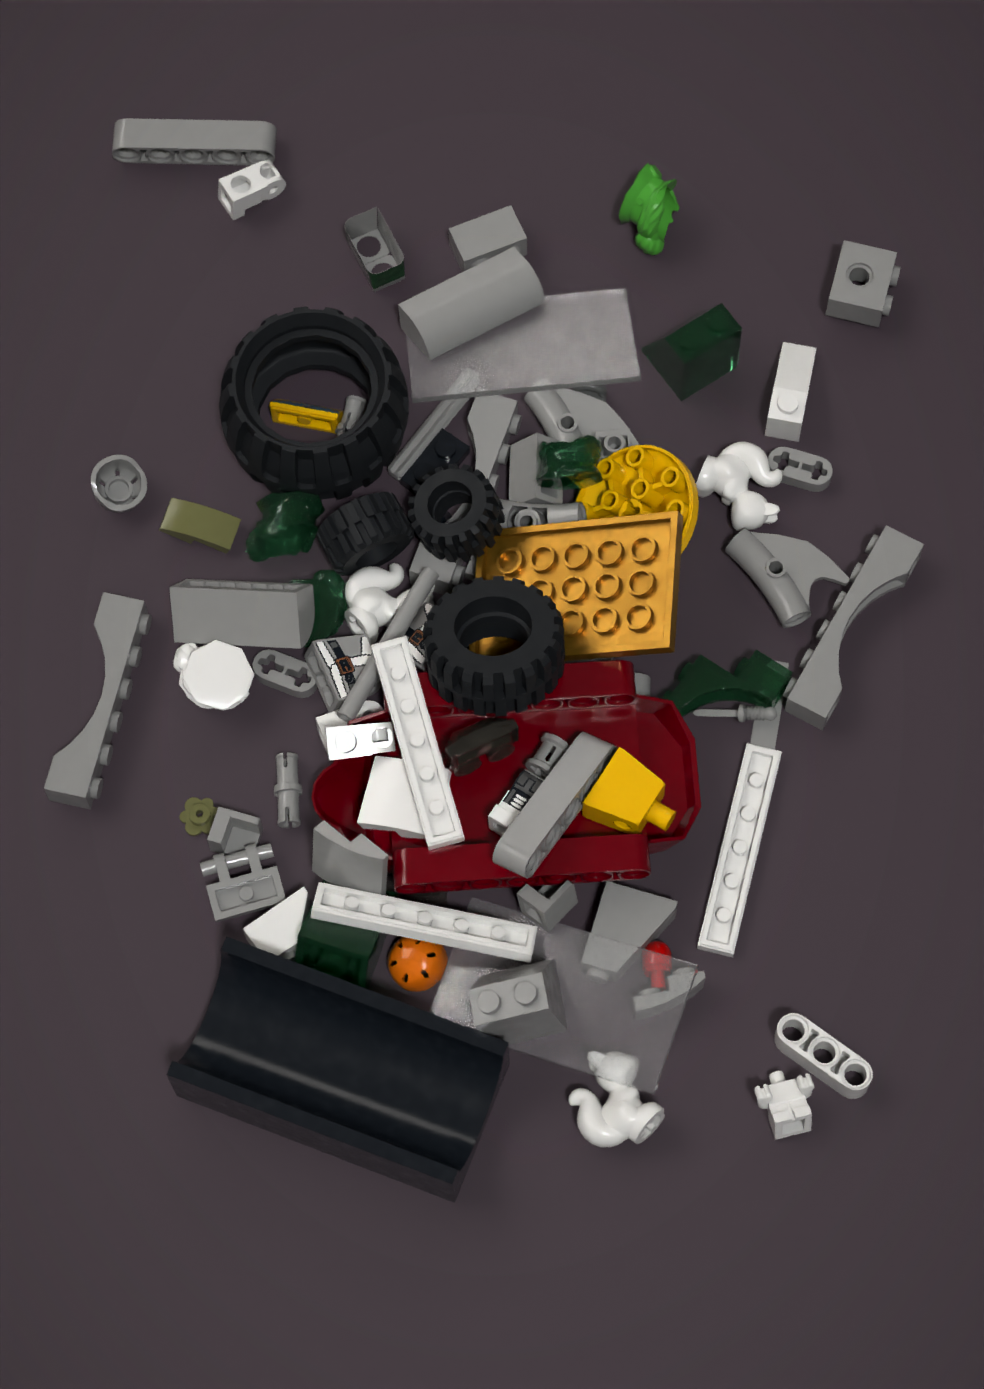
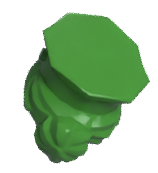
[618,163,680,255]

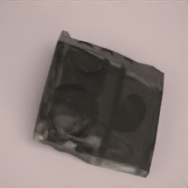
[441,717,519,777]

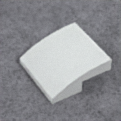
[357,756,452,839]

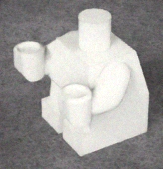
[754,1071,814,1140]

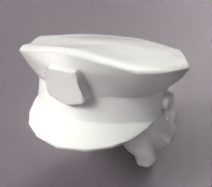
[173,640,255,711]

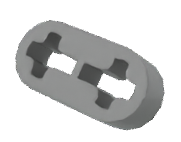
[768,447,833,492]
[252,649,317,698]

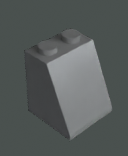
[468,958,568,1045]

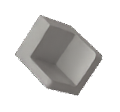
[207,806,263,855]
[517,880,578,932]

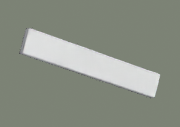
[371,636,465,850]
[697,743,782,958]
[310,882,537,963]

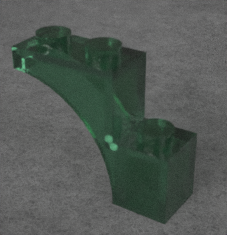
[661,649,793,717]

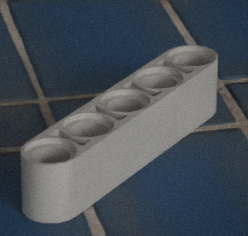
[112,118,277,165]
[492,732,617,879]

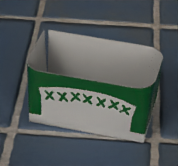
[345,207,405,292]

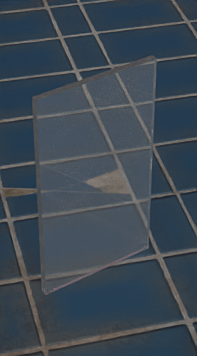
[406,288,641,403]
[429,897,699,1095]

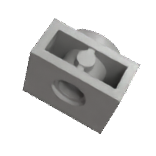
[826,240,901,327]

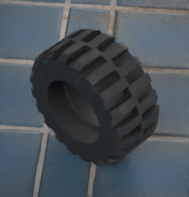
[423,576,565,717]

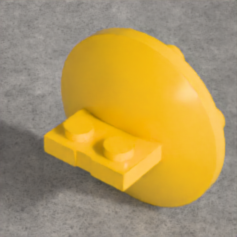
[575,445,699,554]

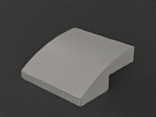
[312,820,388,895]

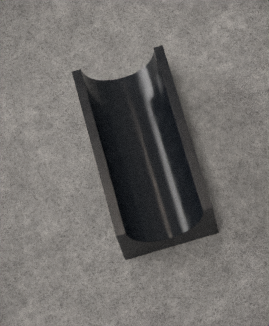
[166,936,510,1203]

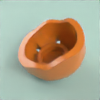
[387,937,448,992]

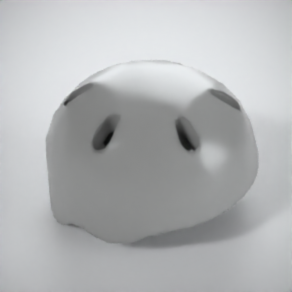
[91,454,147,513]

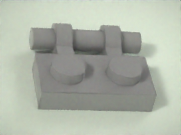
[200,843,286,923]

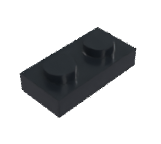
[401,428,470,494]

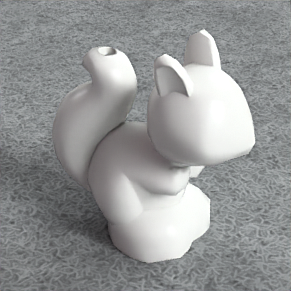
[696,442,783,531]
[344,563,435,644]
[568,1051,665,1148]

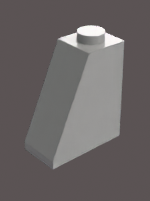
[581,881,678,984]

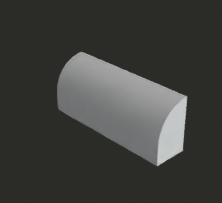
[398,247,545,361]
[169,579,315,649]

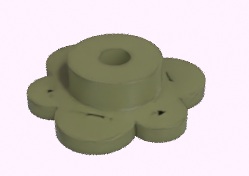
[179,797,218,836]

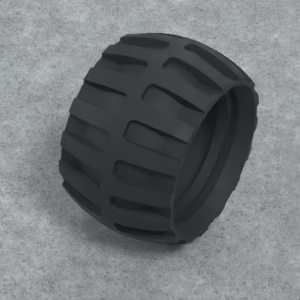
[219,306,409,503]

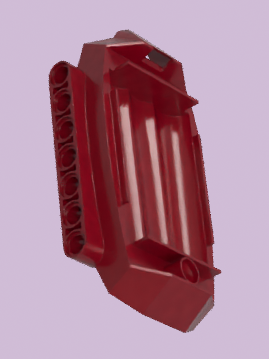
[311,660,701,894]

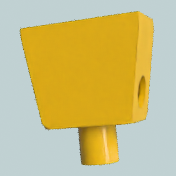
[582,747,676,834]

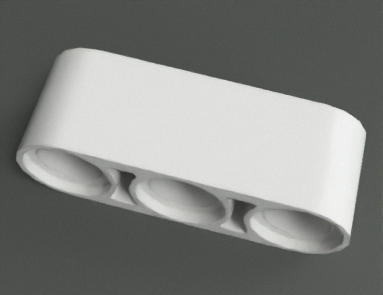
[774,1013,873,1099]

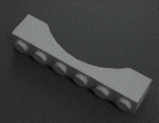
[409,389,522,595]
[783,525,924,731]
[44,592,152,810]

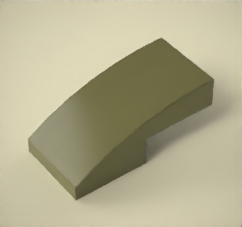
[159,498,241,554]

